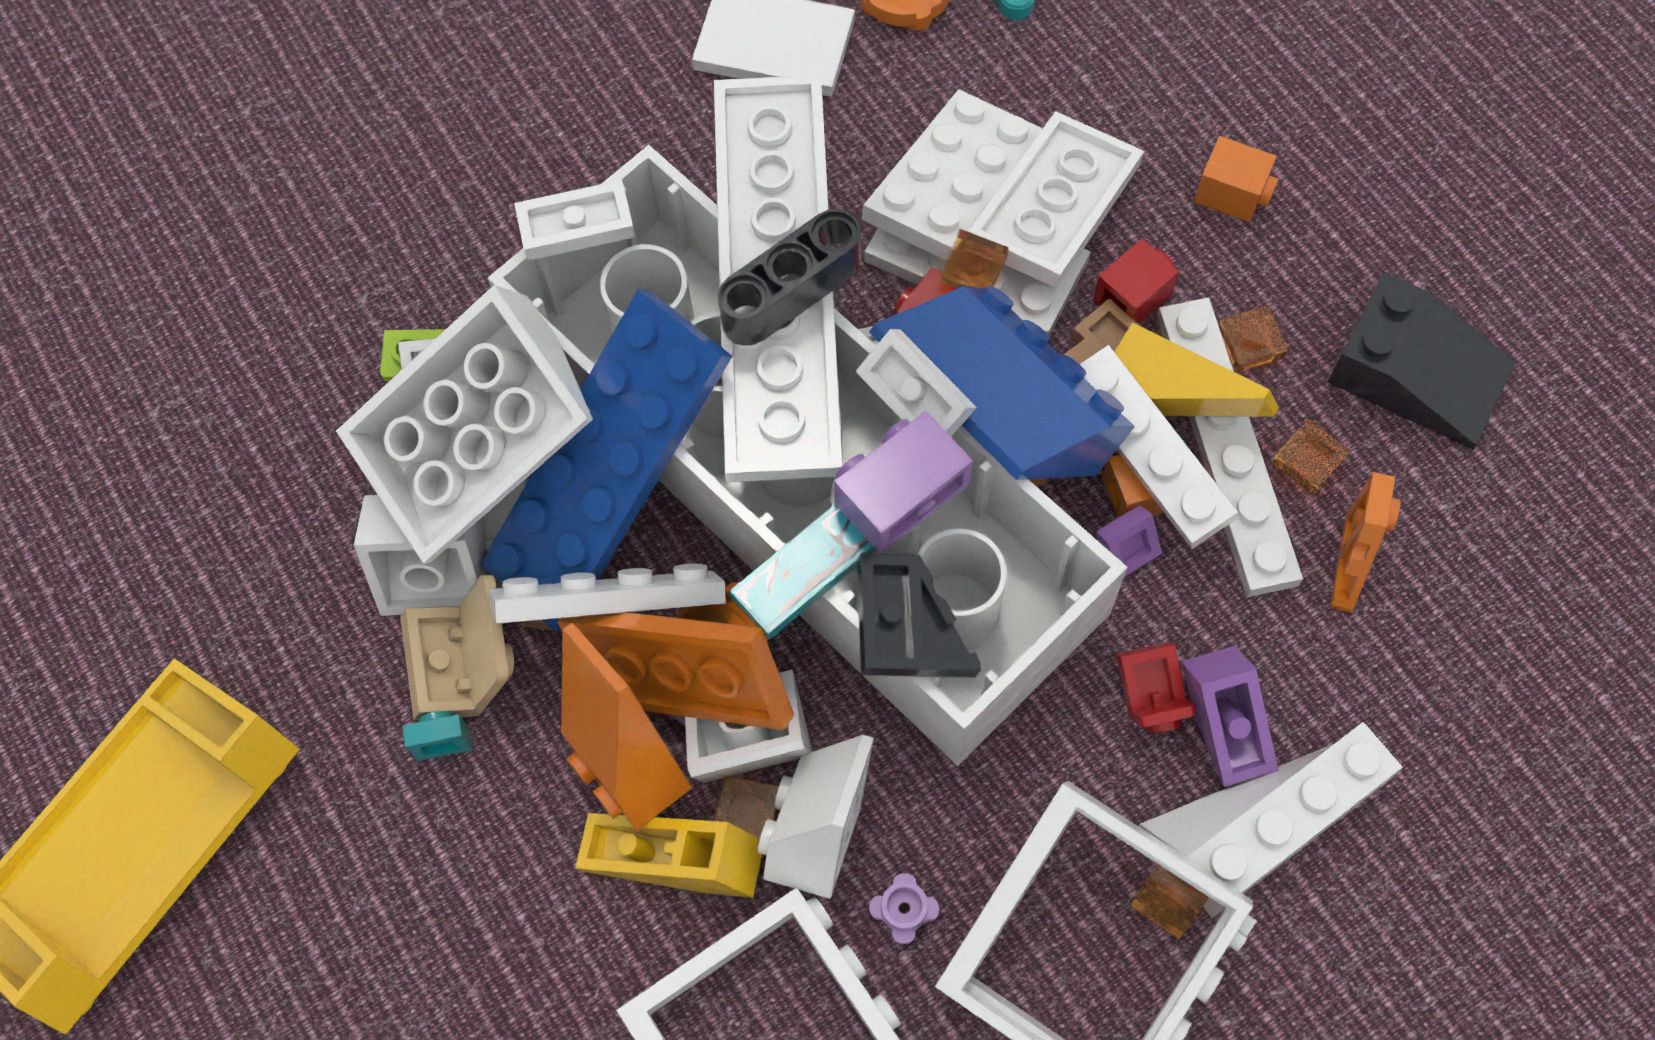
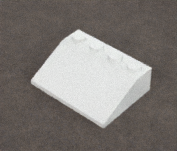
[336,285,593,564]

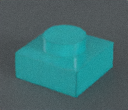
[402,711,473,761]

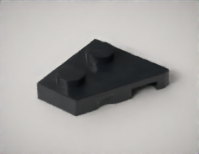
[857,553,981,678]

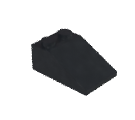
[1328,272,1515,450]

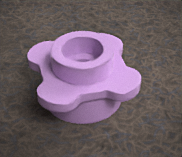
[869,873,939,944]

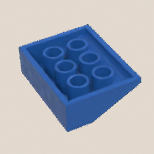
[869,286,1135,480]

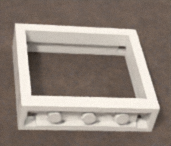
[935,781,1256,1040]
[617,888,901,1040]

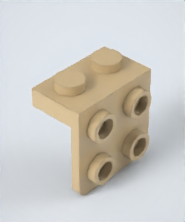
[400,575,514,720]

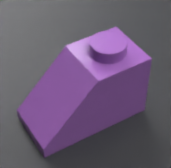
[1181,646,1278,787]

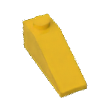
[1114,323,1279,417]
[575,813,762,898]

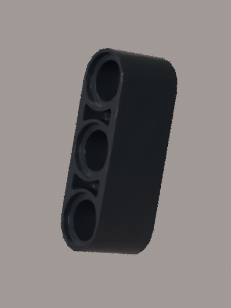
[718,209,861,346]

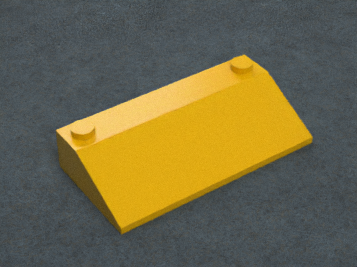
[0,658,300,1035]

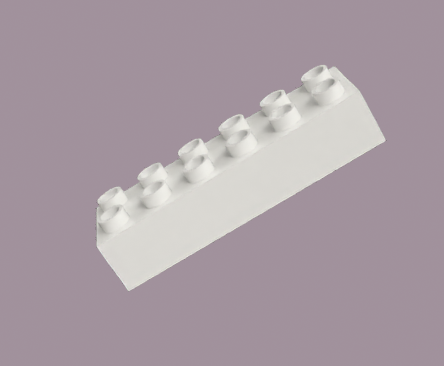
[488,145,1128,766]

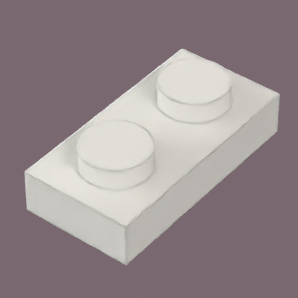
[514,180,635,261]
[855,329,977,437]

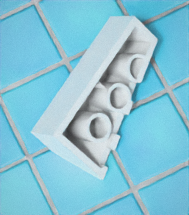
[1138,722,1403,918]

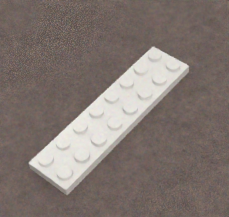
[714,75,842,482]

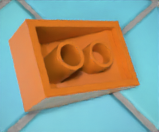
[561,623,692,831]

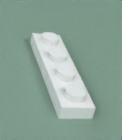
[1080,345,1238,549]
[489,564,726,623]

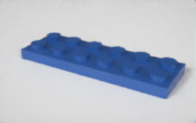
[480,290,733,632]

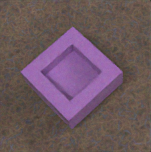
[1096,505,1162,577]

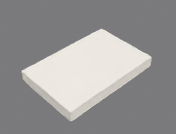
[692,0,855,97]

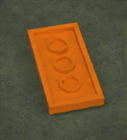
[557,612,794,731]

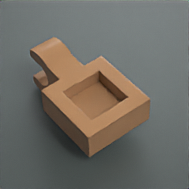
[1064,298,1140,364]

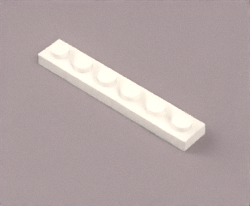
[1156,297,1303,597]

